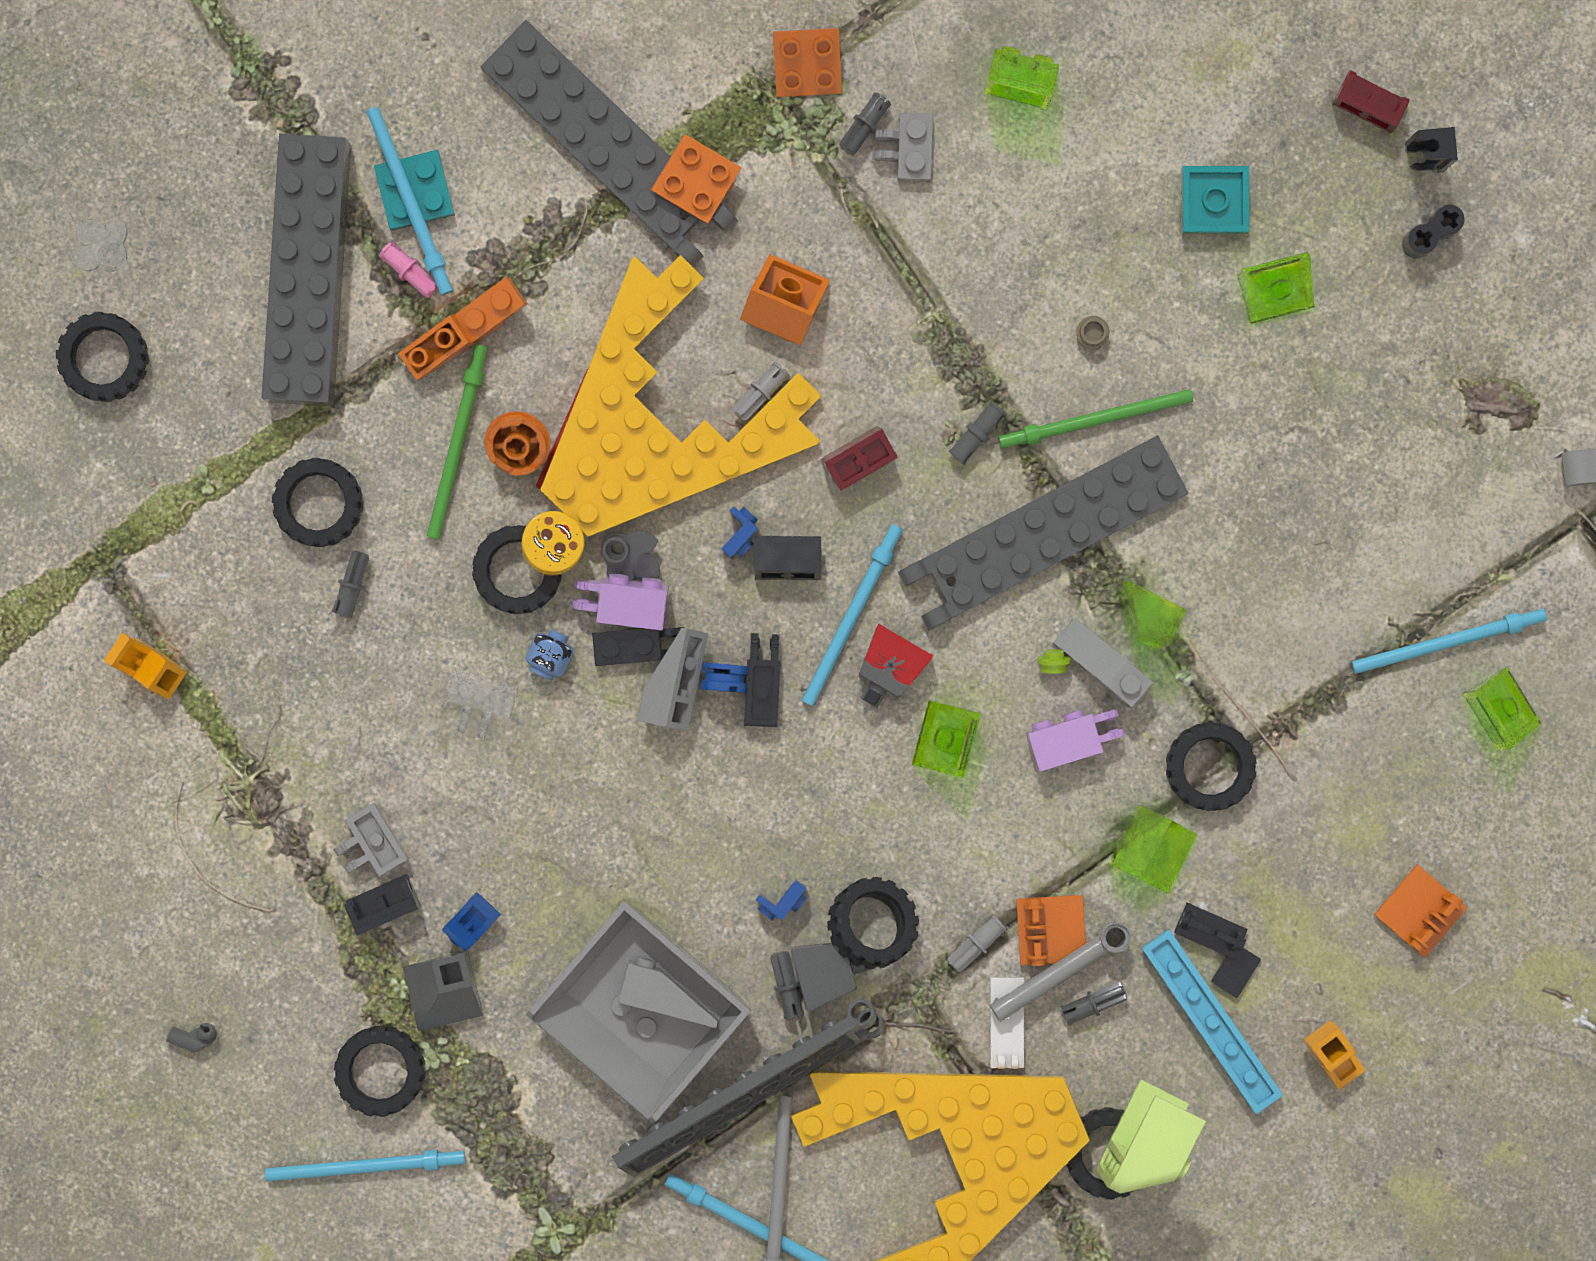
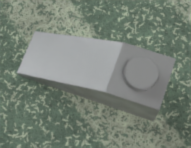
[1053,618,1154,708]
[637,628,708,731]
[618,957,718,1028]

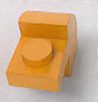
[104,632,187,699]
[1303,1020,1366,1090]

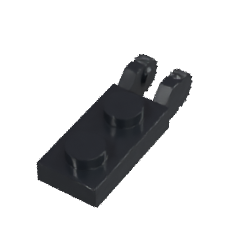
[592,627,685,666]
[744,633,781,727]

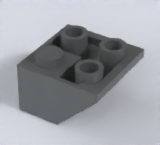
[403,950,483,1031]

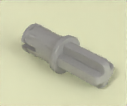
[732,362,790,421]
[947,914,1007,972]

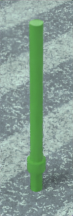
[427,344,488,539]
[998,389,1193,449]

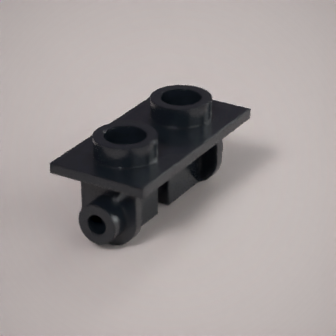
[1174,902,1248,959]

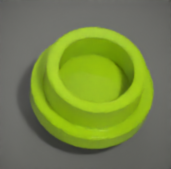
[1037,649,1071,674]

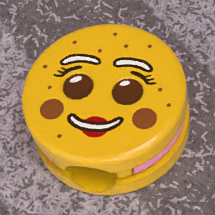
[521,511,584,575]

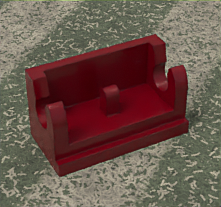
[1332,70,1410,133]
[821,426,898,491]

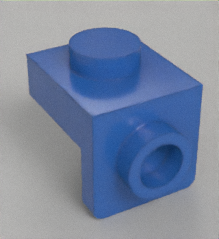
[721,506,759,559]
[756,879,808,921]
[442,892,501,951]

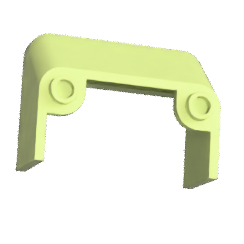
[1097,1079,1206,1194]

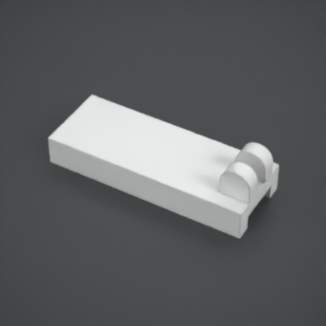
[990,977,1024,1069]

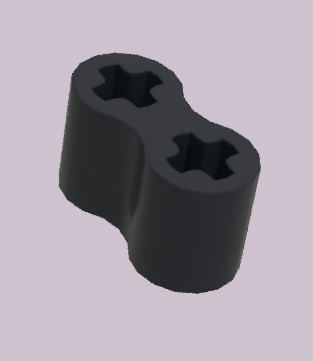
[1402,205,1465,259]

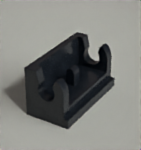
[1405,127,1458,173]
[754,536,821,580]
[345,874,422,936]

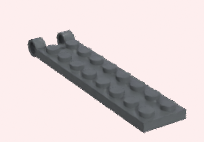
[480,20,738,267]
[898,435,1189,631]
[612,999,885,1178]

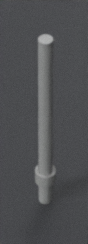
[763,1096,793,1261]

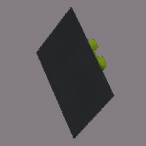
[1211,948,1261,998]

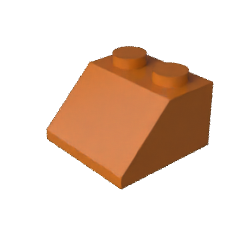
[740,254,830,346]

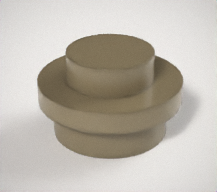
[1076,316,1110,349]

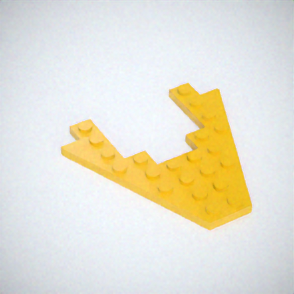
[540,255,821,537]
[791,1071,1090,1261]

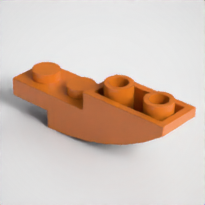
[398,277,528,381]

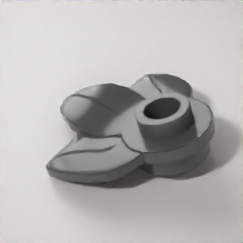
[601,530,660,581]

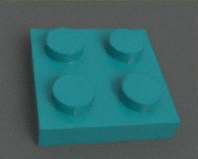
[374,149,455,231]
[1181,166,1249,234]

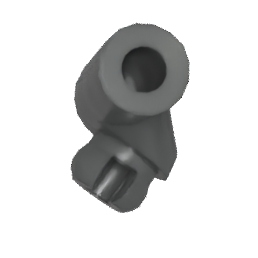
[166,1023,217,1052]

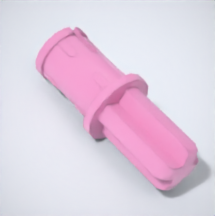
[379,241,438,298]

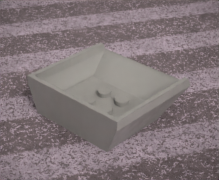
[526,900,751,1125]

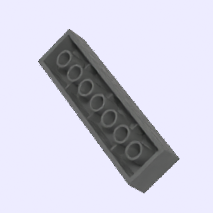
[261,133,351,407]

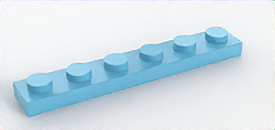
[1141,929,1283,1114]

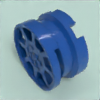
[700,663,749,693]

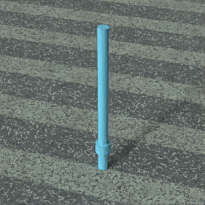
[366,107,453,296]
[801,524,903,706]
[1351,608,1547,674]
[265,1150,466,1182]
[664,1173,829,1261]

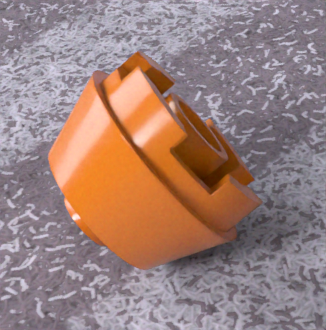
[484,411,551,476]

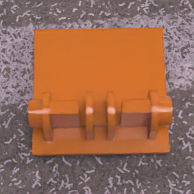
[773,28,842,97]
[651,134,742,224]
[1374,864,1468,958]
[1016,895,1086,966]

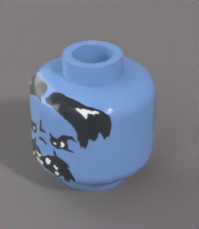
[525,629,574,681]

